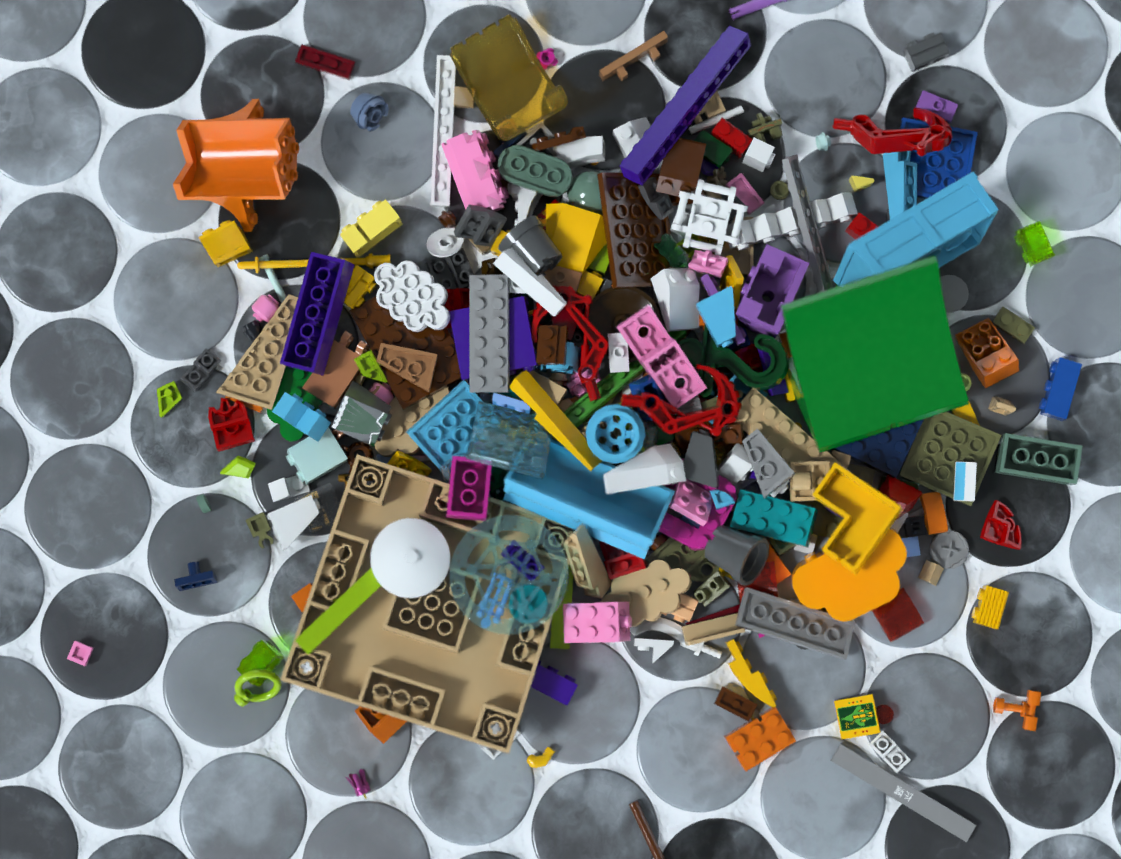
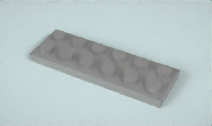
[469,275,509,393]
[735,587,856,660]

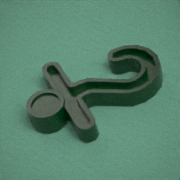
[678,325,789,399]

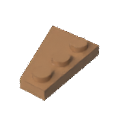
[377,343,438,393]

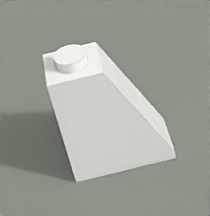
[267,495,321,551]

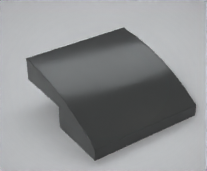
[454,204,507,246]

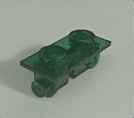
[654,233,689,269]

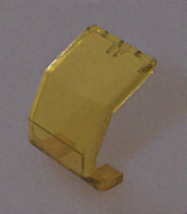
[449,14,568,142]

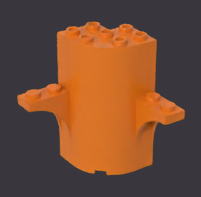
[173,99,299,232]

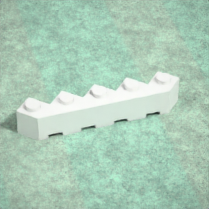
[726,192,858,251]

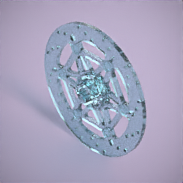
[449,515,568,634]

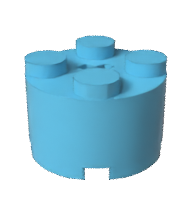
[540,342,580,374]

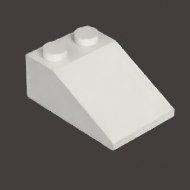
[651,267,699,332]

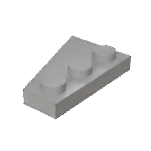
[742,429,795,499]

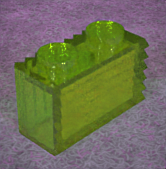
[1014,221,1055,267]

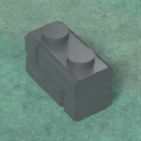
[903,33,950,72]

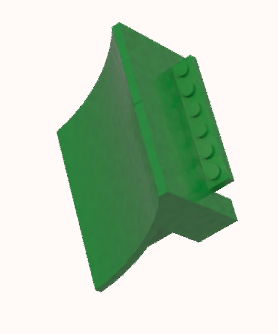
[781,256,969,453]

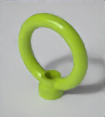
[234,669,282,707]

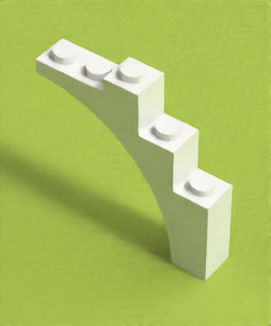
[508,136,605,226]

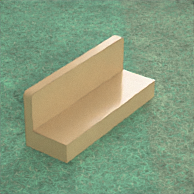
[681,613,745,646]

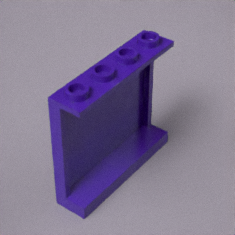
[449,296,540,383]

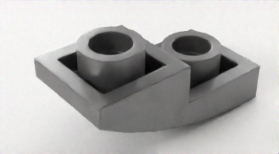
[181,348,221,392]

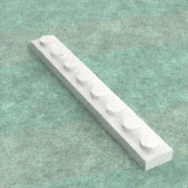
[430,55,456,207]

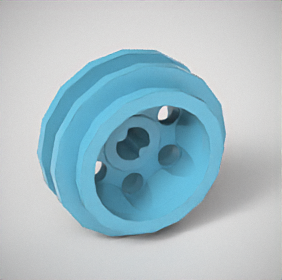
[586,404,645,464]

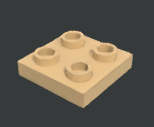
[789,461,830,501]

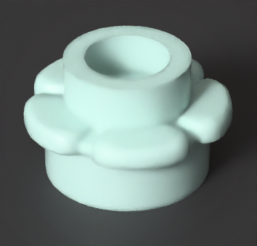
[815,132,831,151]

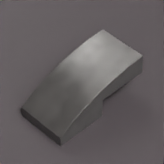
[638,177,675,220]

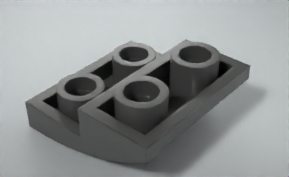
[426,247,474,289]

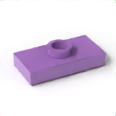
[916,90,958,123]

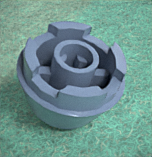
[350,93,389,131]

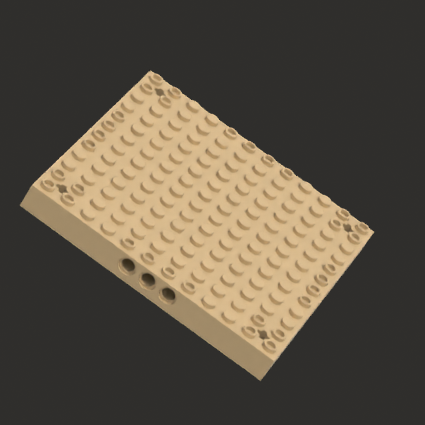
[280,455,575,754]

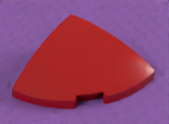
[980,500,1022,550]

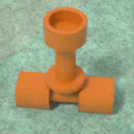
[993,690,1041,731]

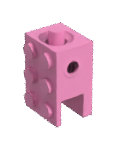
[563,602,632,643]

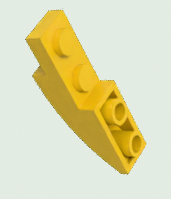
[725,639,777,707]

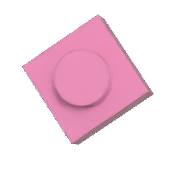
[67,641,94,666]

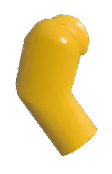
[527,746,555,768]

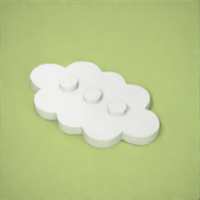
[374,261,450,332]

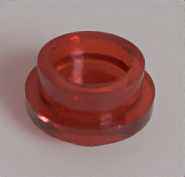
[876,704,894,724]

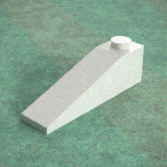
[603,444,686,494]

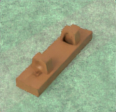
[599,31,668,81]

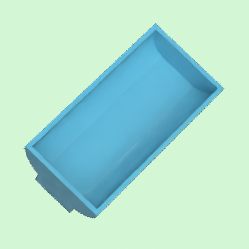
[503,431,675,559]

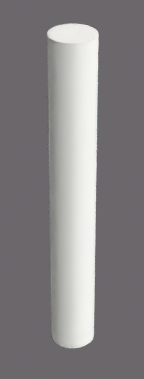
[689,106,744,135]

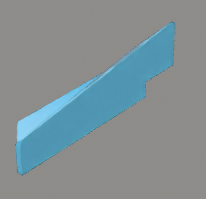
[883,151,917,220]

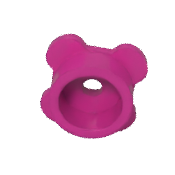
[536,48,558,70]

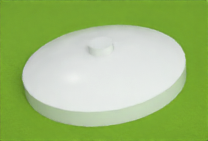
[370,518,450,598]

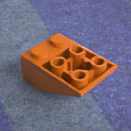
[955,318,1019,389]

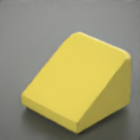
[849,176,874,192]

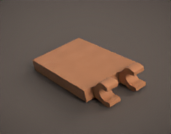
[302,331,369,409]

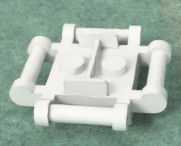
[671,179,748,256]

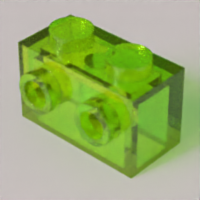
[237,639,285,687]

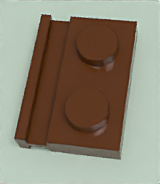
[536,325,568,365]

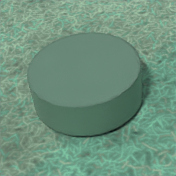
[196,493,211,513]

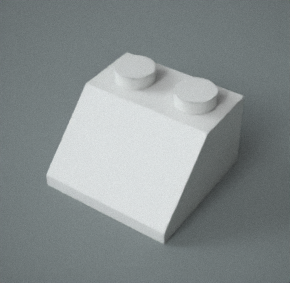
[612,117,651,158]

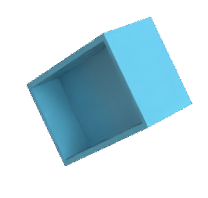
[833,171,999,286]

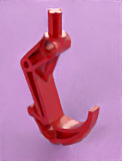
[833,107,952,156]
[531,285,608,402]
[621,364,742,436]

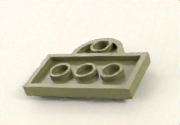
[646,528,719,582]

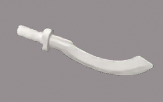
[630,618,722,659]

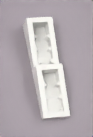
[493,248,567,317]

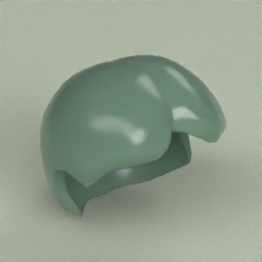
[567,171,603,216]

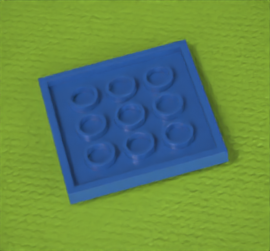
[900,118,978,199]

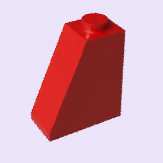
[879,475,922,520]

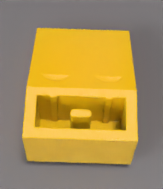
[199,220,252,267]

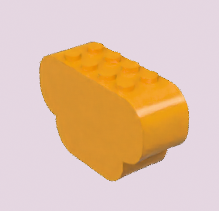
[791,527,907,621]

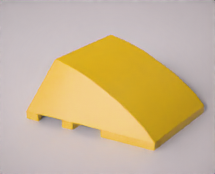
[546,203,607,274]

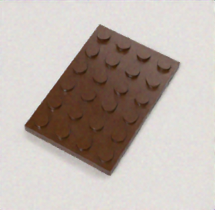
[597,172,675,289]
[349,296,461,410]

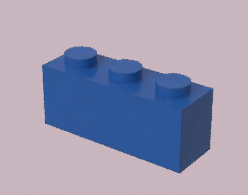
[1039,358,1082,421]

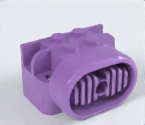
[736,244,809,338]

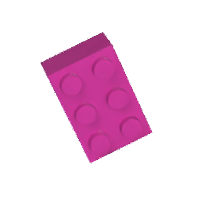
[447,456,492,521]

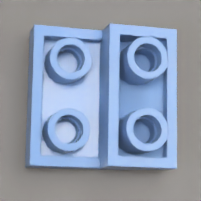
[492,392,531,418]

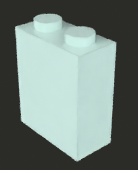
[286,427,348,485]

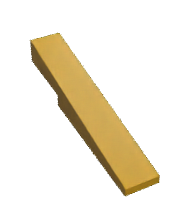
[509,370,602,471]

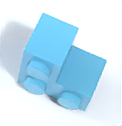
[272,392,331,442]

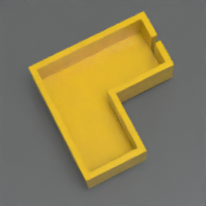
[812,463,902,575]

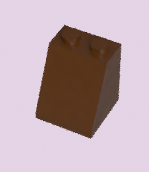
[656,138,706,200]

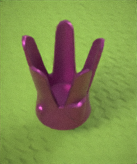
[346,769,371,799]

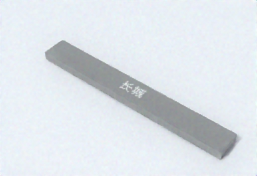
[830,744,976,842]

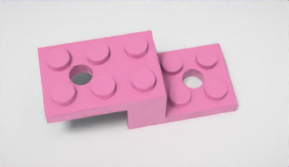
[616,305,707,408]

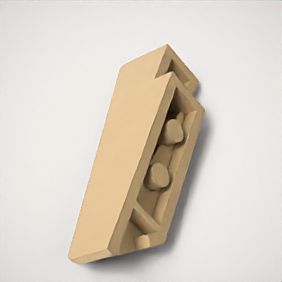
[563,524,612,599]

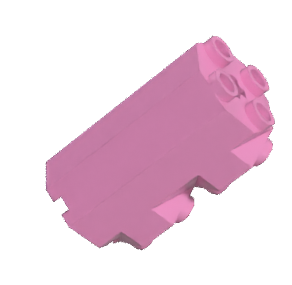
[441,130,509,211]

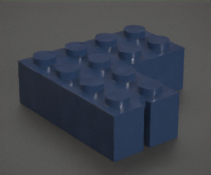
[832,419,924,478]

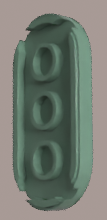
[498,145,573,197]

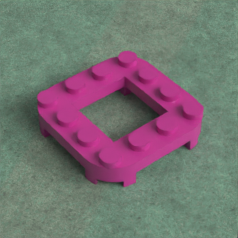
[658,459,736,551]

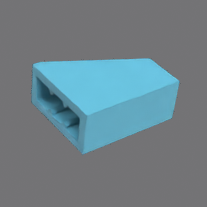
[696,286,736,348]

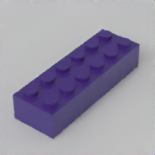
[280,252,354,376]

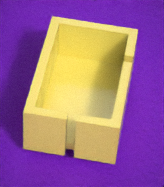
[340,199,403,258]

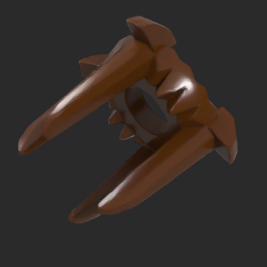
[341,442,374,473]

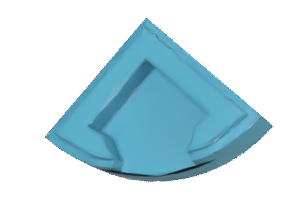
[710,490,735,510]

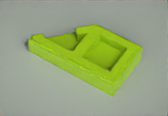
[354,350,388,383]

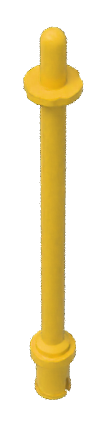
[237,253,391,273]

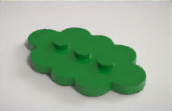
[267,366,324,442]

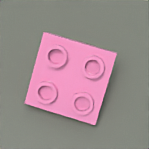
[670,479,713,526]

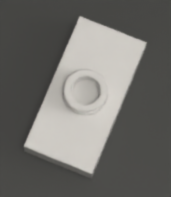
[608,333,629,373]

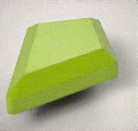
[157,381,183,418]
[220,456,256,479]

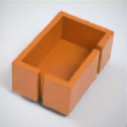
[724,707,796,771]

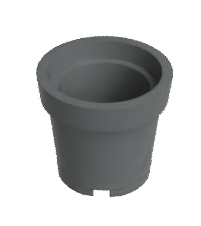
[498,215,562,276]
[705,525,769,586]

